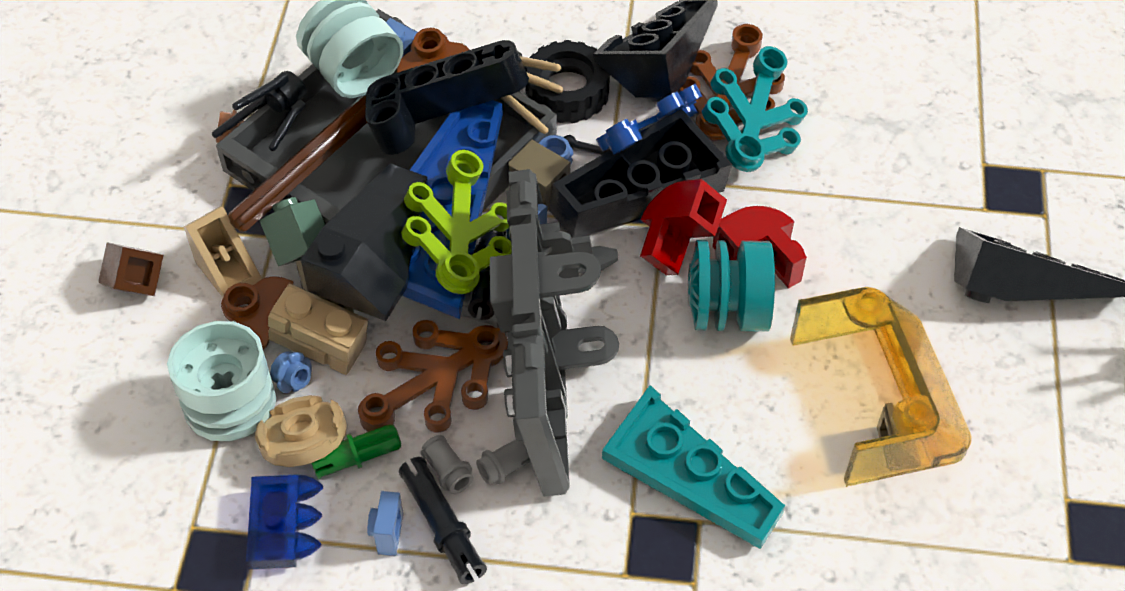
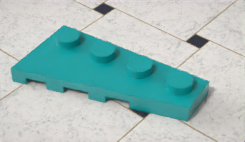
[602,385,785,549]

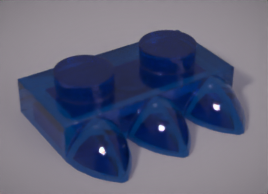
[246,475,324,570]

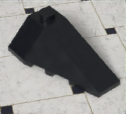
[593,0,718,102]
[301,164,428,321]
[954,227,1125,303]

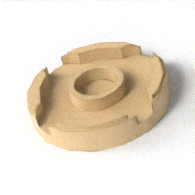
[255,395,347,467]

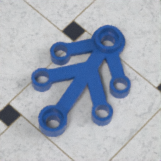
[596,84,702,154]

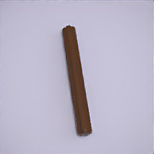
[228,95,367,232]

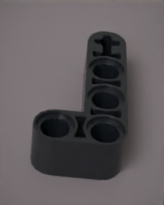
[365,40,529,155]

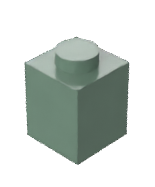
[259,197,325,267]

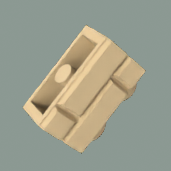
[268,284,368,375]

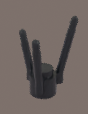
[212,71,307,151]

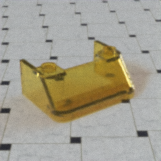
[790,287,972,487]

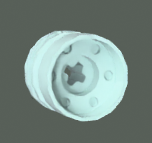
[296,0,403,98]
[167,321,277,441]

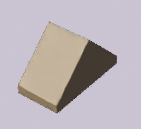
[184,206,262,297]

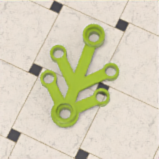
[401,150,512,294]

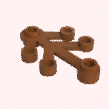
[678,24,785,140]
[358,320,508,433]

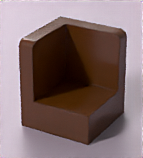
[99,242,164,296]

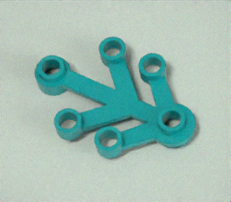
[702,46,808,172]

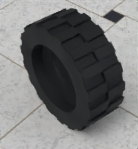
[525,40,610,123]

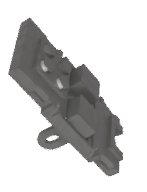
[490,169,620,497]

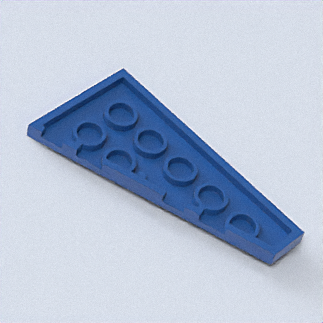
[402,100,503,319]

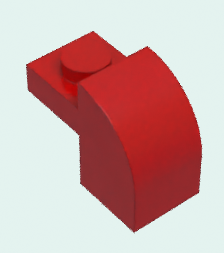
[640,179,727,276]
[712,206,807,289]

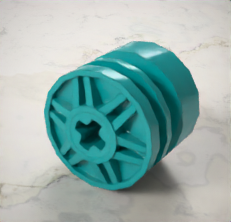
[688,240,775,332]

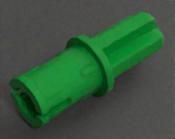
[312,424,401,480]

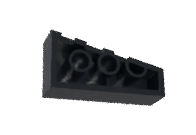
[549,109,733,238]

